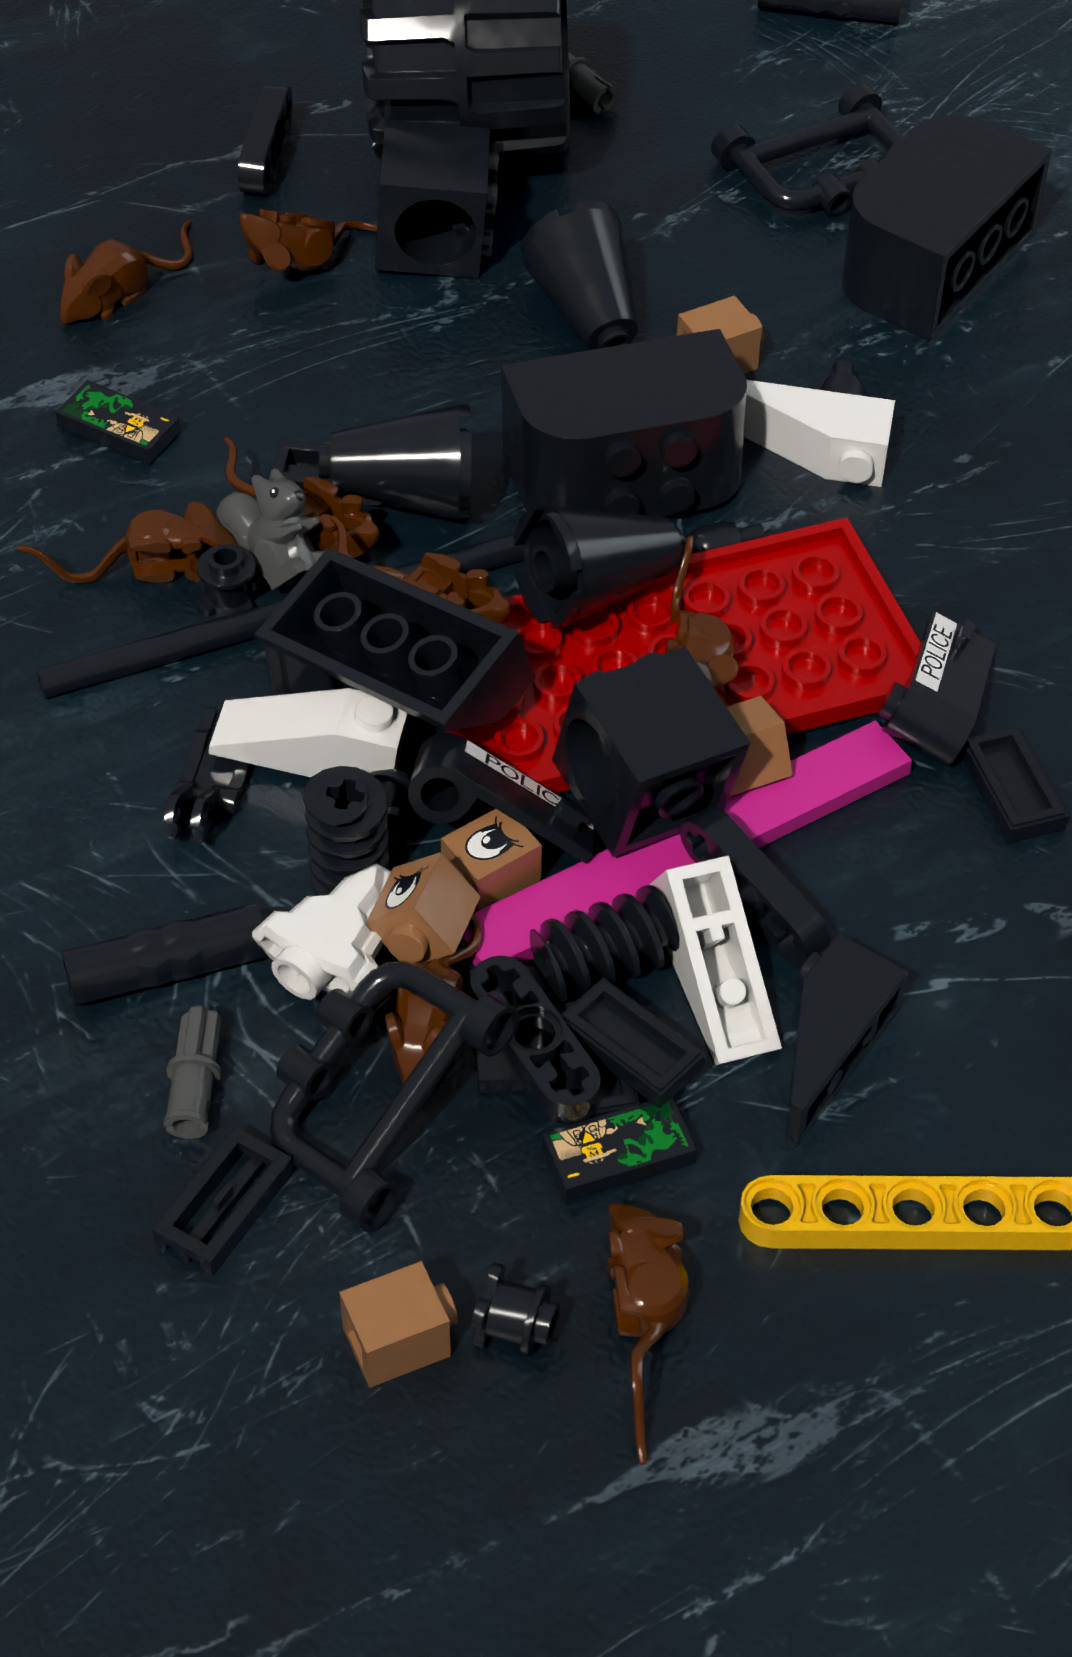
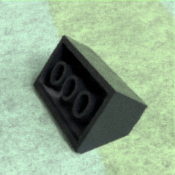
[254,547,536,732]

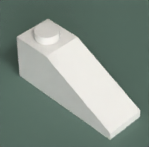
[744,380,895,487]
[209,688,409,777]
[649,855,782,1066]

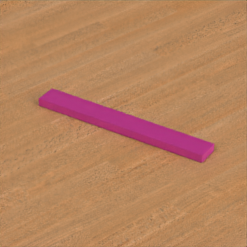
[459,720,912,967]

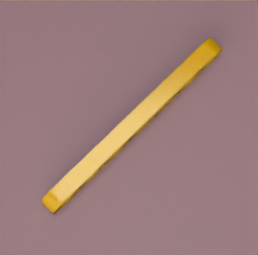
[738,1175,1072,1250]

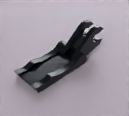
[163,706,253,843]

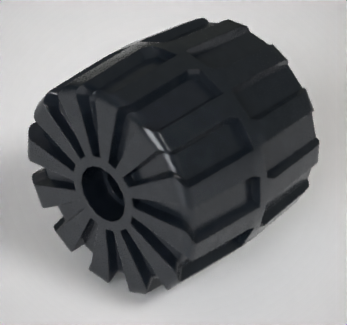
[359,0,570,163]

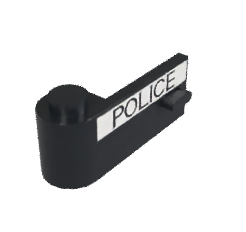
[877,611,996,766]
[408,733,596,863]

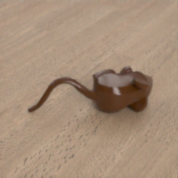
[240,209,377,271]
[60,220,193,324]
[224,437,379,558]
[18,502,238,584]
[330,516,511,624]
[665,535,738,704]
[385,913,483,1084]
[608,1203,689,1465]

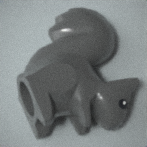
[215,469,325,590]

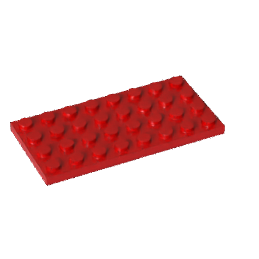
[445,517,921,813]

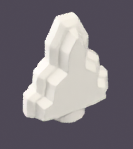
[252,864,391,1000]

